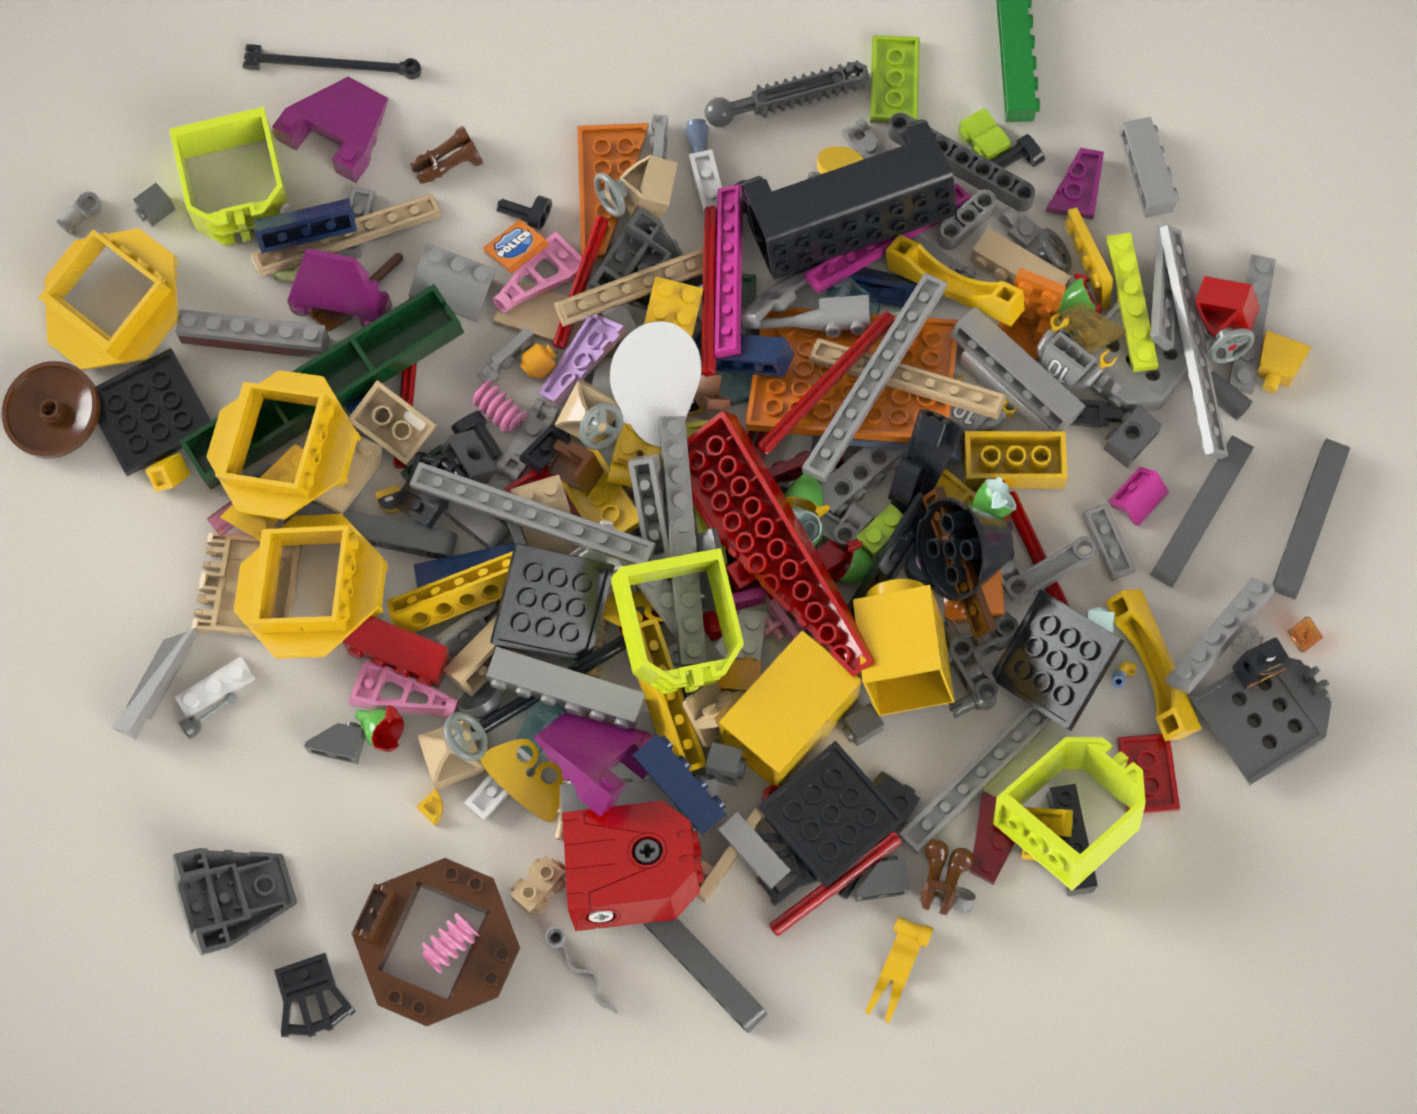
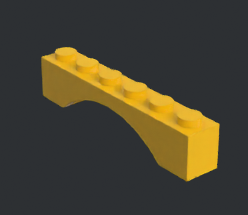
[886,235,1024,326]
[1106,589,1202,741]

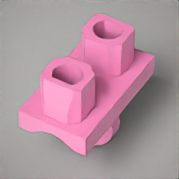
[764,598,807,643]

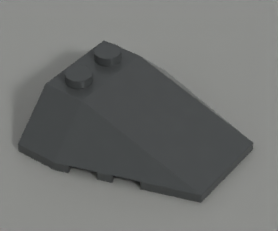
[589,207,703,310]
[173,848,297,956]

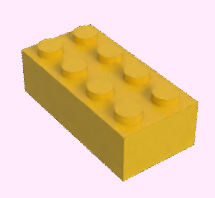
[962,431,1068,489]

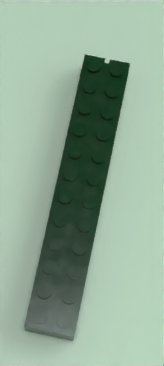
[179,284,464,490]

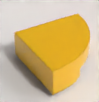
[416,789,443,826]

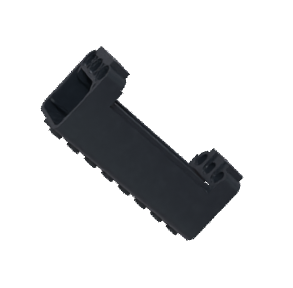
[739,119,957,280]

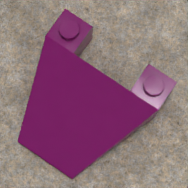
[272,77,388,183]
[287,248,392,327]
[534,712,653,817]

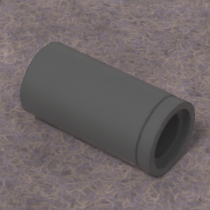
[1211,371,1253,421]

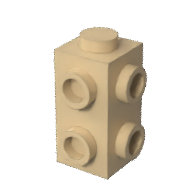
[510,855,566,917]

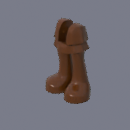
[410,125,484,184]
[920,840,974,915]

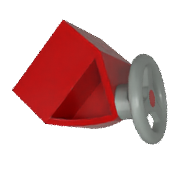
[1195,276,1260,364]

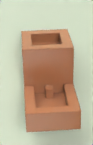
[694,372,730,409]

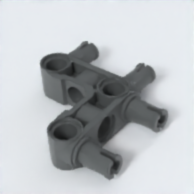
[943,612,1019,718]

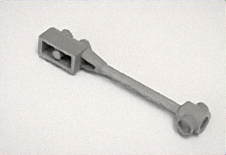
[692,295,871,341]

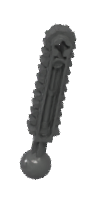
[704,60,870,127]

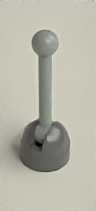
[178,693,237,739]

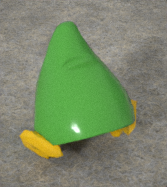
[785,473,830,518]

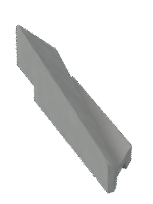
[112,627,198,740]

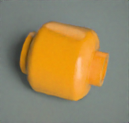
[520,343,557,380]

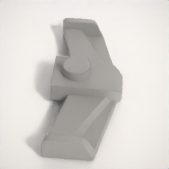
[741,271,808,328]

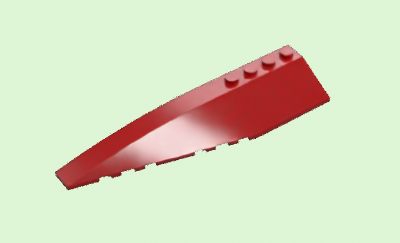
[687,411,876,677]

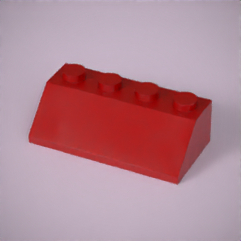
[343,616,451,688]

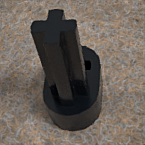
[990,134,1045,169]
[496,195,552,230]
[451,411,503,461]

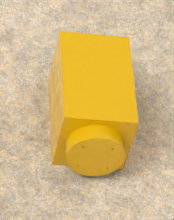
[719,631,862,788]

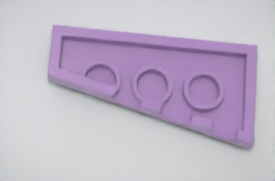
[539,314,628,405]

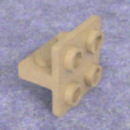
[683,681,744,747]

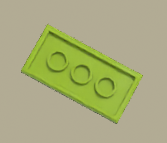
[870,35,920,123]

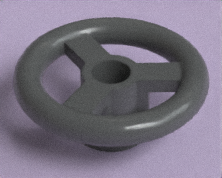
[1037,228,1072,271]

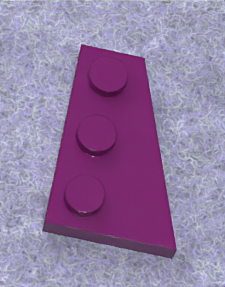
[1045,148,1104,220]

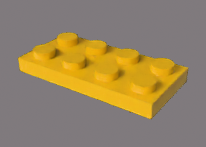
[561,448,640,534]

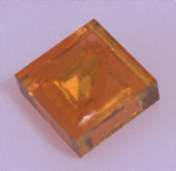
[1287,616,1323,653]

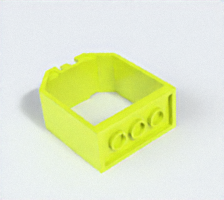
[169,107,289,246]
[611,548,744,694]
[993,737,1145,891]

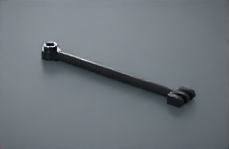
[242,44,421,80]

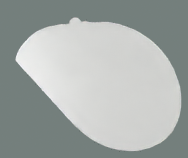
[610,321,701,447]

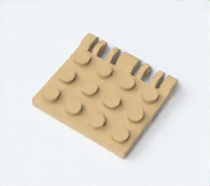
[191,532,303,637]

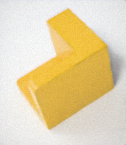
[145,453,191,492]

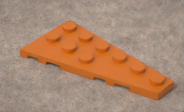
[577,123,649,259]

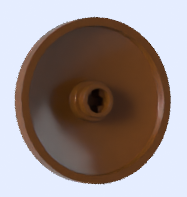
[1,361,100,459]

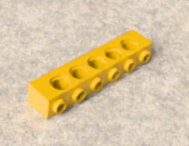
[387,551,513,633]

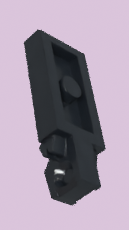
[1070,399,1123,427]
[519,425,572,474]

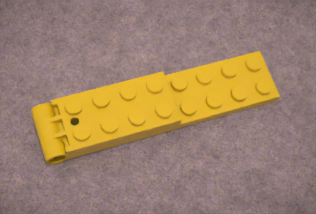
[606,277,703,488]

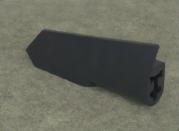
[888,409,964,515]

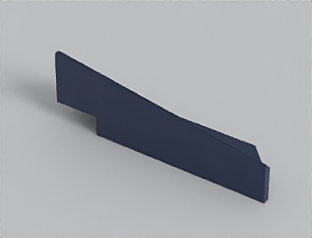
[816,262,918,308]

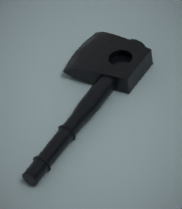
[838,771,920,900]

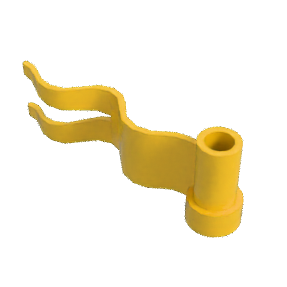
[865,916,934,1023]

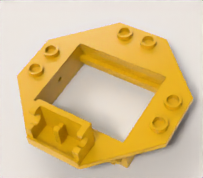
[38,228,179,371]
[206,370,361,520]
[234,514,388,659]

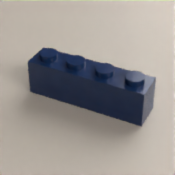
[253,198,357,254]
[695,331,795,378]
[413,543,514,588]
[632,734,727,835]

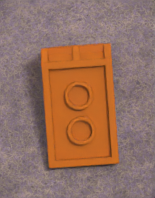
[998,267,1067,362]

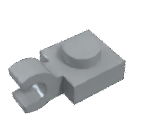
[999,207,1043,249]

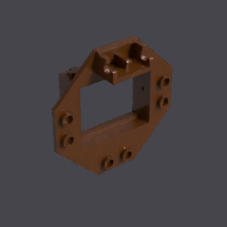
[351,858,520,1027]

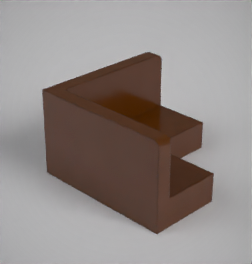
[547,439,604,496]

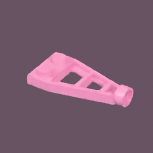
[493,231,582,314]
[349,660,458,718]

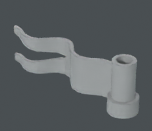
[545,926,617,1014]

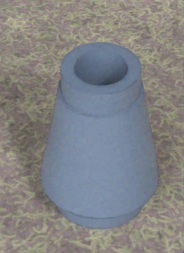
[685,119,709,153]

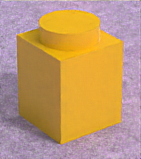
[853,579,955,716]

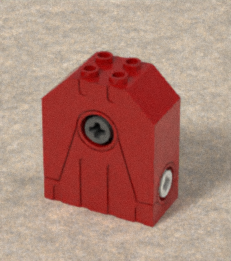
[562,800,704,931]

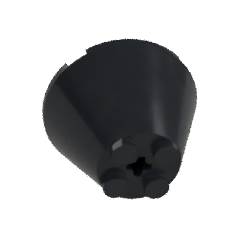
[916,497,1015,601]

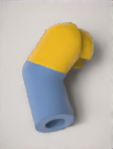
[1112,660,1137,688]

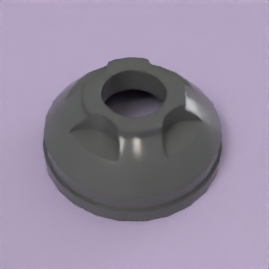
[457,681,503,719]

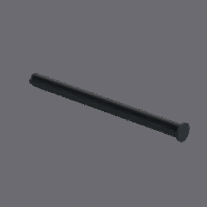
[470,618,646,734]

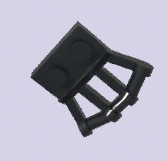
[391,452,470,529]
[756,833,819,906]
[274,953,356,1038]

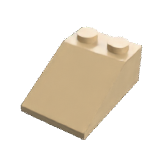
[349,380,437,465]
[313,435,383,514]
[510,475,580,554]

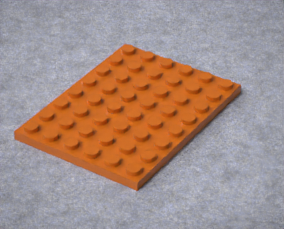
[745,307,959,443]

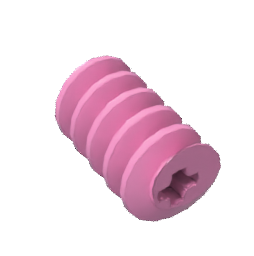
[472,380,528,433]
[422,913,481,973]

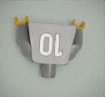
[1037,313,1117,390]
[950,374,1016,436]

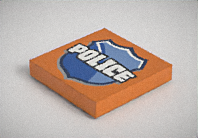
[483,219,549,274]

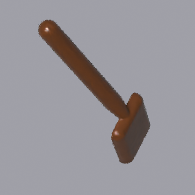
[310,253,403,332]

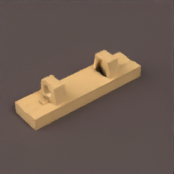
[697,807,764,904]

